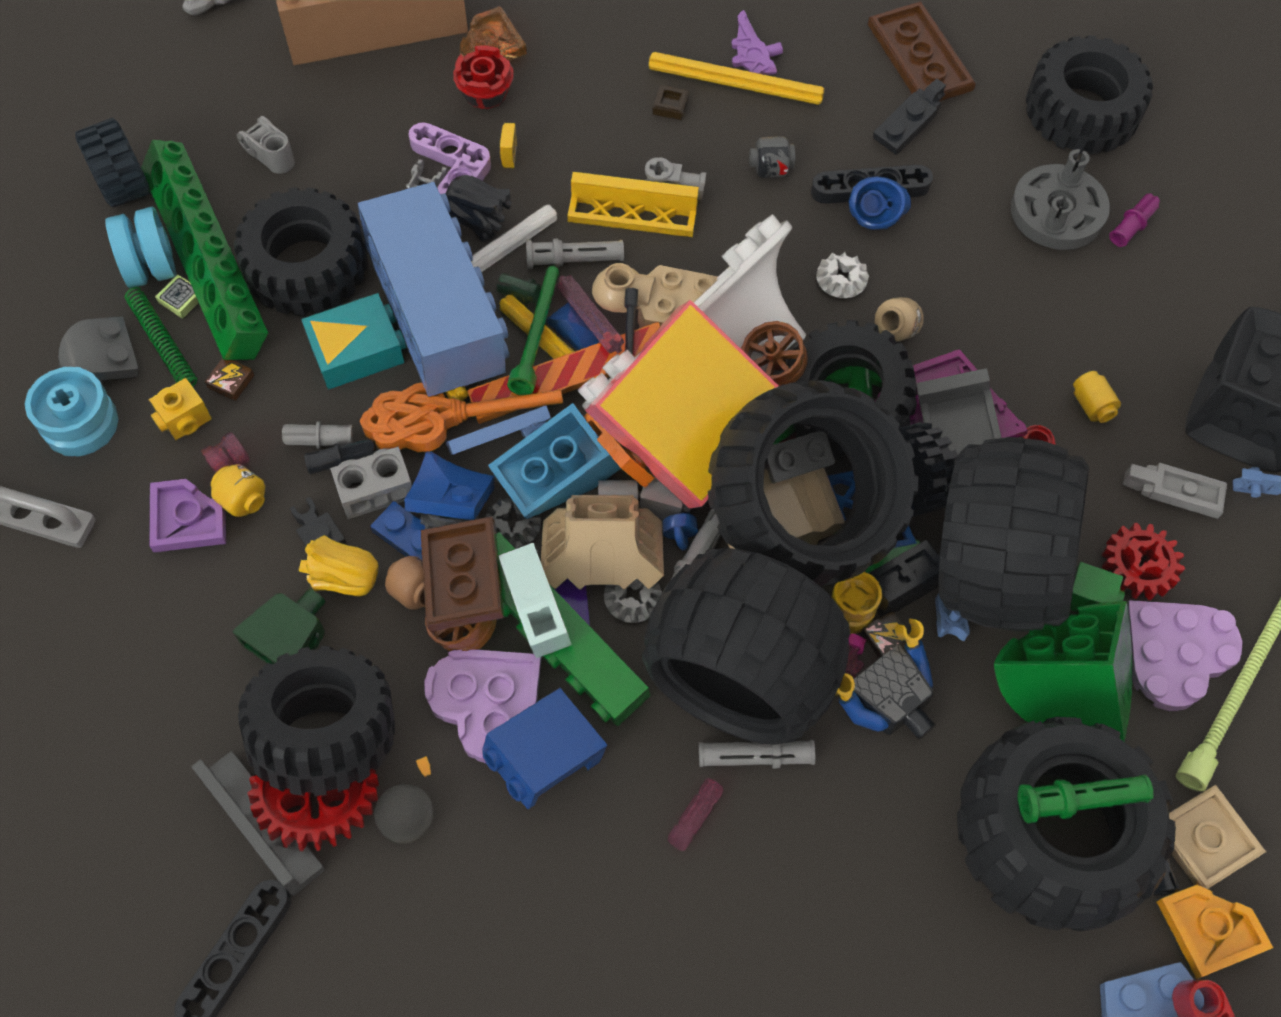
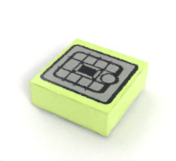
[155,275,199,319]

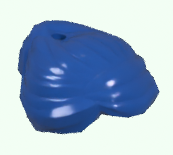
[849,176,911,230]

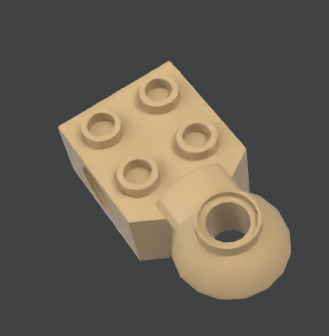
[592,263,718,328]

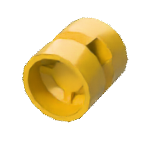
[831,572,882,634]

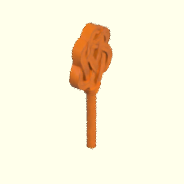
[360,382,563,452]

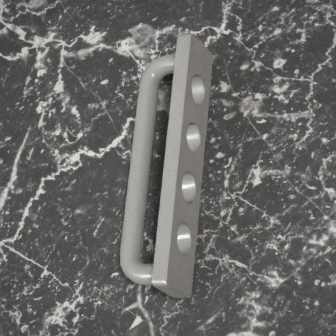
[0,486,96,548]

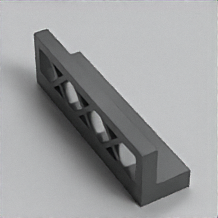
[191,751,325,896]

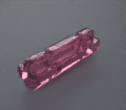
[668,778,723,851]

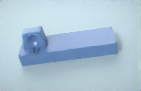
[446,406,551,455]

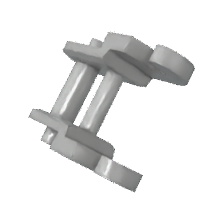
[406,159,448,189]

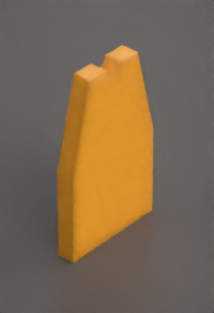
[416,756,431,777]

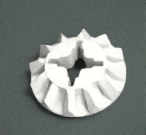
[816,252,869,298]

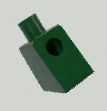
[232,588,326,664]

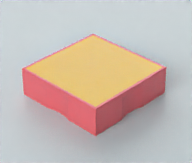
[585,300,778,509]

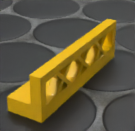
[567,172,699,237]

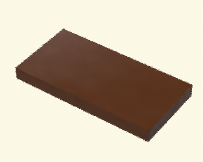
[867,1,976,101]

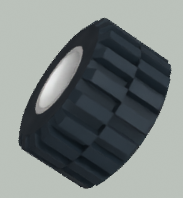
[75,117,149,208]

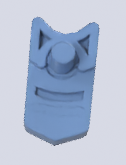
[1232,467,1281,498]
[935,594,970,641]

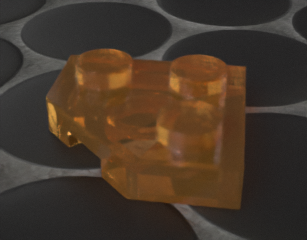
[460,6,527,60]

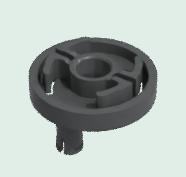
[1010,149,1110,250]

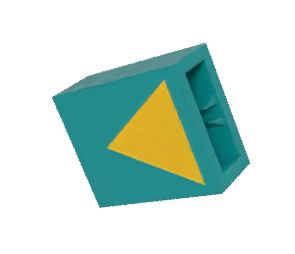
[301,293,407,390]

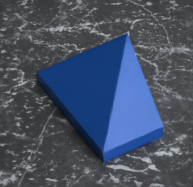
[547,300,612,351]

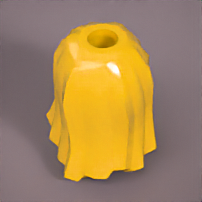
[299,535,379,596]

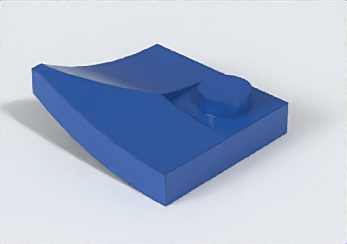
[405,451,495,520]

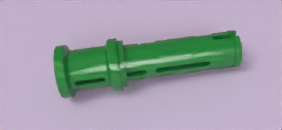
[1018,774,1153,824]

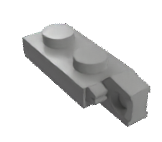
[1122,463,1227,519]

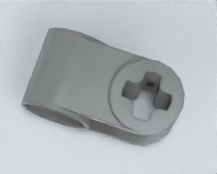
[237,116,295,174]

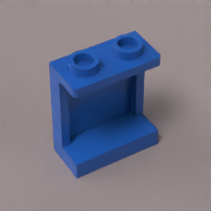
[482,688,608,809]

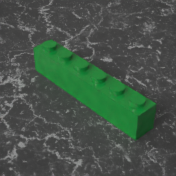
[496,532,650,727]

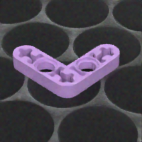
[409,123,491,194]

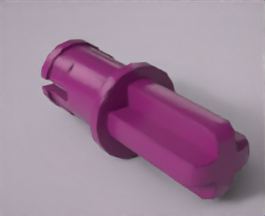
[1109,193,1160,247]

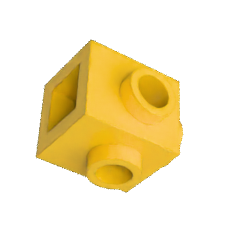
[149,378,212,440]

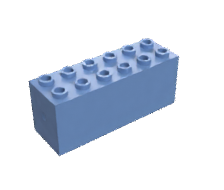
[357,182,509,397]

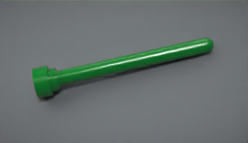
[507,266,559,395]

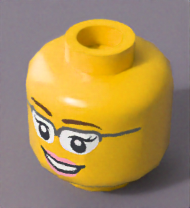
[211,464,265,517]

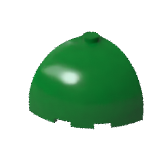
[994,601,1132,742]

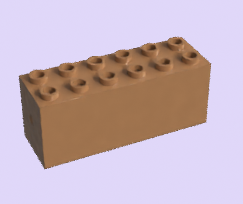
[276,0,468,65]

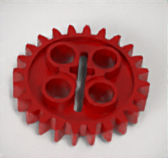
[248,769,379,852]

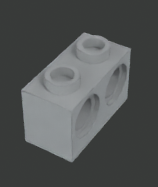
[330,446,412,519]

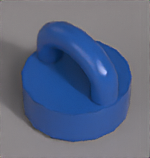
[662,513,698,551]

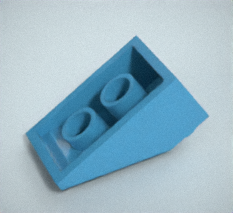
[488,403,621,519]

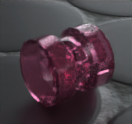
[200,432,250,473]

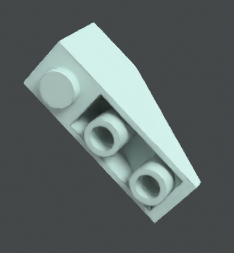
[499,543,572,658]

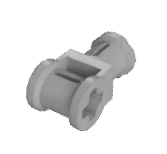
[645,158,706,200]

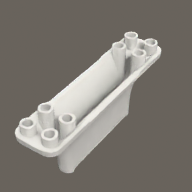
[578,214,806,410]

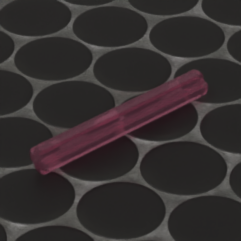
[557,275,624,354]

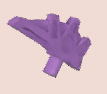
[732,11,783,75]

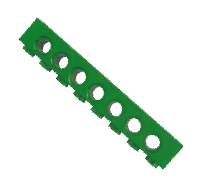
[141,140,268,360]

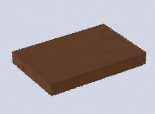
[421,516,504,632]

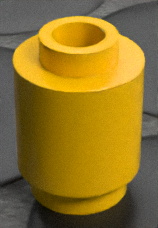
[1073,371,1121,423]

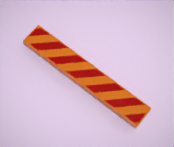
[467,322,660,424]

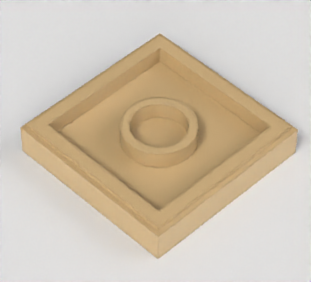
[1169,785,1266,889]

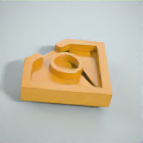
[1156,885,1273,979]

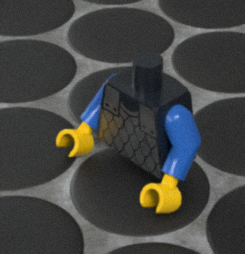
[835,618,936,740]

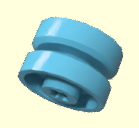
[105,206,176,289]
[24,367,119,456]

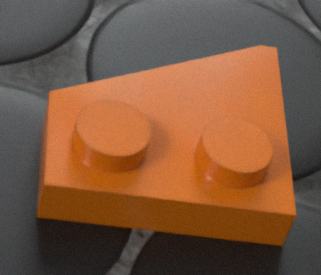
[584,413,654,488]

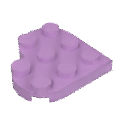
[1127,600,1243,711]
[424,649,542,763]

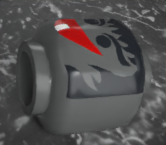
[749,136,795,178]

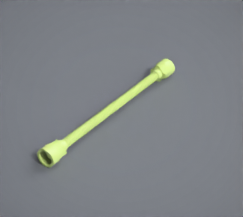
[1175,597,1281,792]

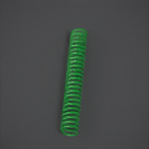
[125,287,198,387]

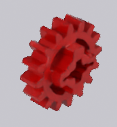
[1101,523,1185,600]

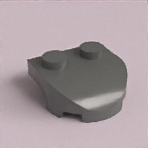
[58,316,139,384]

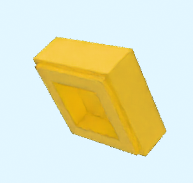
[500,123,517,168]

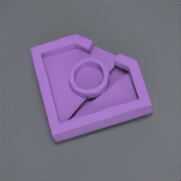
[150,479,226,552]

